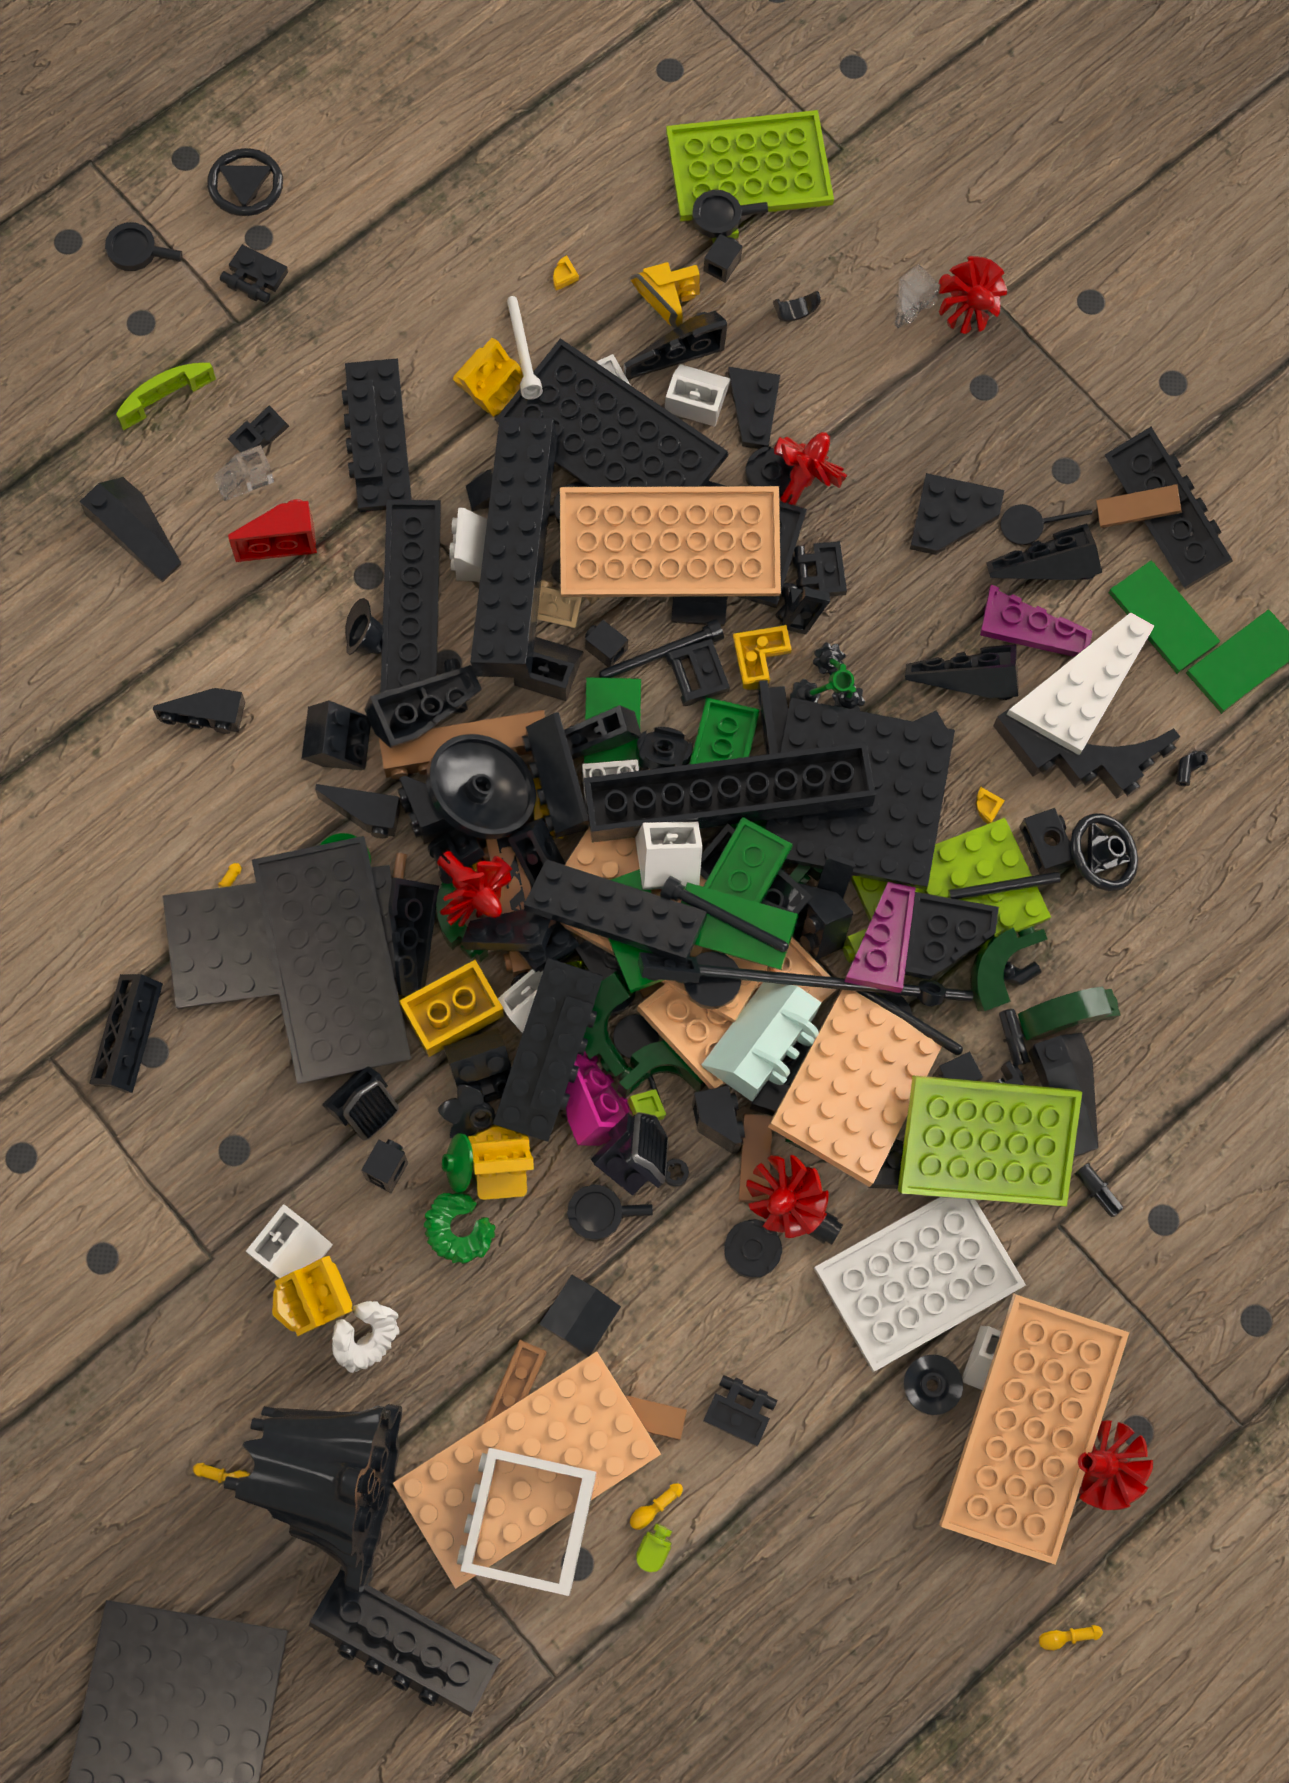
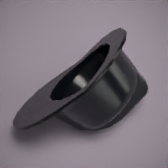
[345,598,384,655]

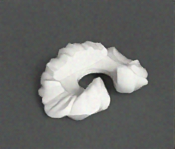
[332,1301,400,1373]

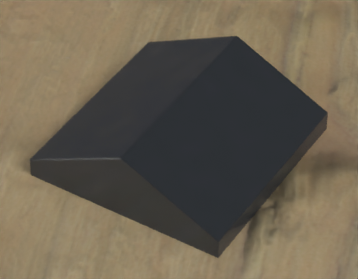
[539,1275,621,1357]

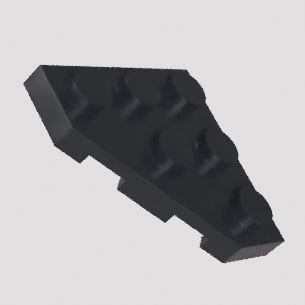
[910,473,1005,555]
[905,892,999,980]

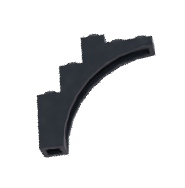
[993,706,1180,799]

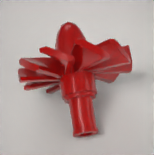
[938,256,1007,334]
[774,432,847,506]
[437,851,512,927]
[746,1155,829,1238]
[1078,1420,1153,1510]

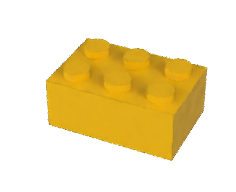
[399,960,504,1057]

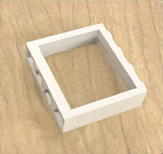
[457,1448,597,1596]

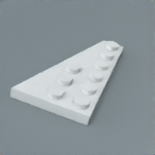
[1007,613,1154,755]

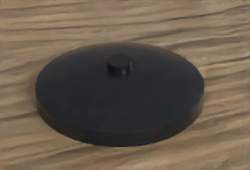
[426,734,536,839]

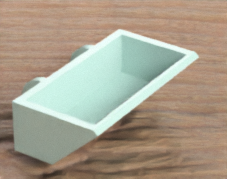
[701,982,822,1101]

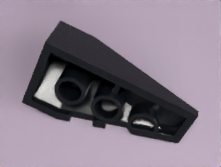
[624,311,727,380]
[79,477,182,582]
[986,523,1102,580]
[905,644,1019,700]
[364,665,482,748]
[700,823,813,914]
[388,877,440,996]
[1029,1033,1099,1157]

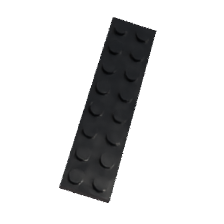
[380,499,441,693]

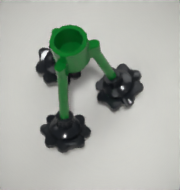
[790,642,865,711]

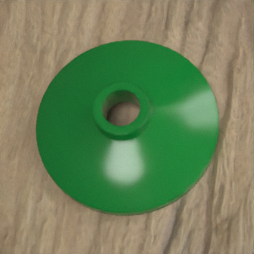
[442,1134,473,1193]

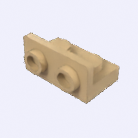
[537,580,584,628]

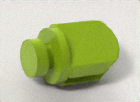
[636,1523,672,1572]

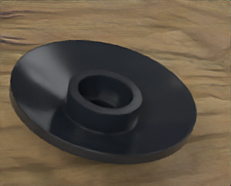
[903,1354,963,1415]

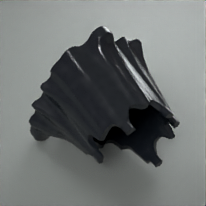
[224,1404,402,1594]

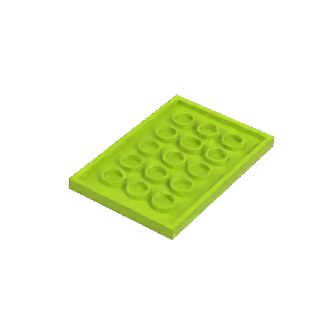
[666,110,834,222]
[851,818,1051,977]
[898,1075,1082,1206]

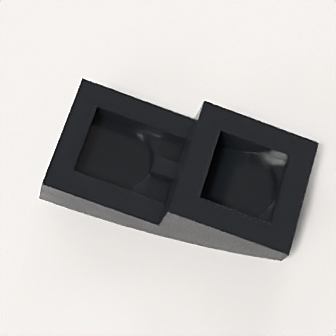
[228,405,289,459]

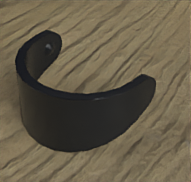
[773,291,821,321]

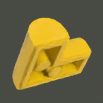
[732,625,792,690]

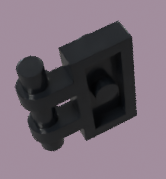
[220,244,288,303]
[793,541,847,597]
[703,1375,778,1447]

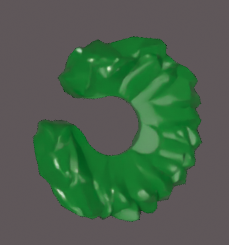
[424,1193,496,1264]

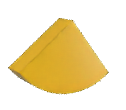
[553,255,579,291]
[976,787,1005,824]

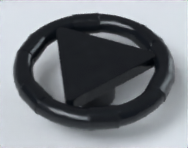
[207,148,283,216]
[1071,813,1138,892]

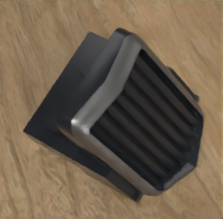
[322,1066,399,1141]
[591,1112,668,1196]

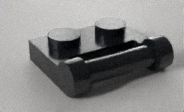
[665,639,730,706]
[428,827,485,884]

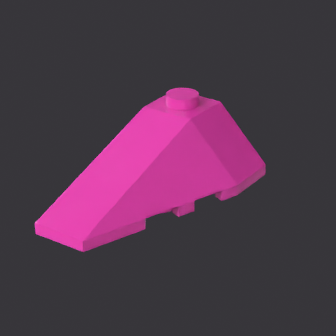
[565,1052,633,1146]

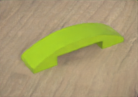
[116,363,216,431]

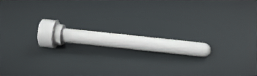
[507,296,543,399]

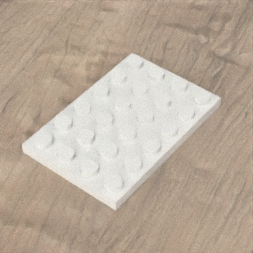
[814,1197,1026,1372]

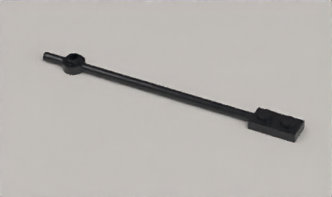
[637,952,973,1007]

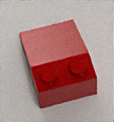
[228,499,317,562]

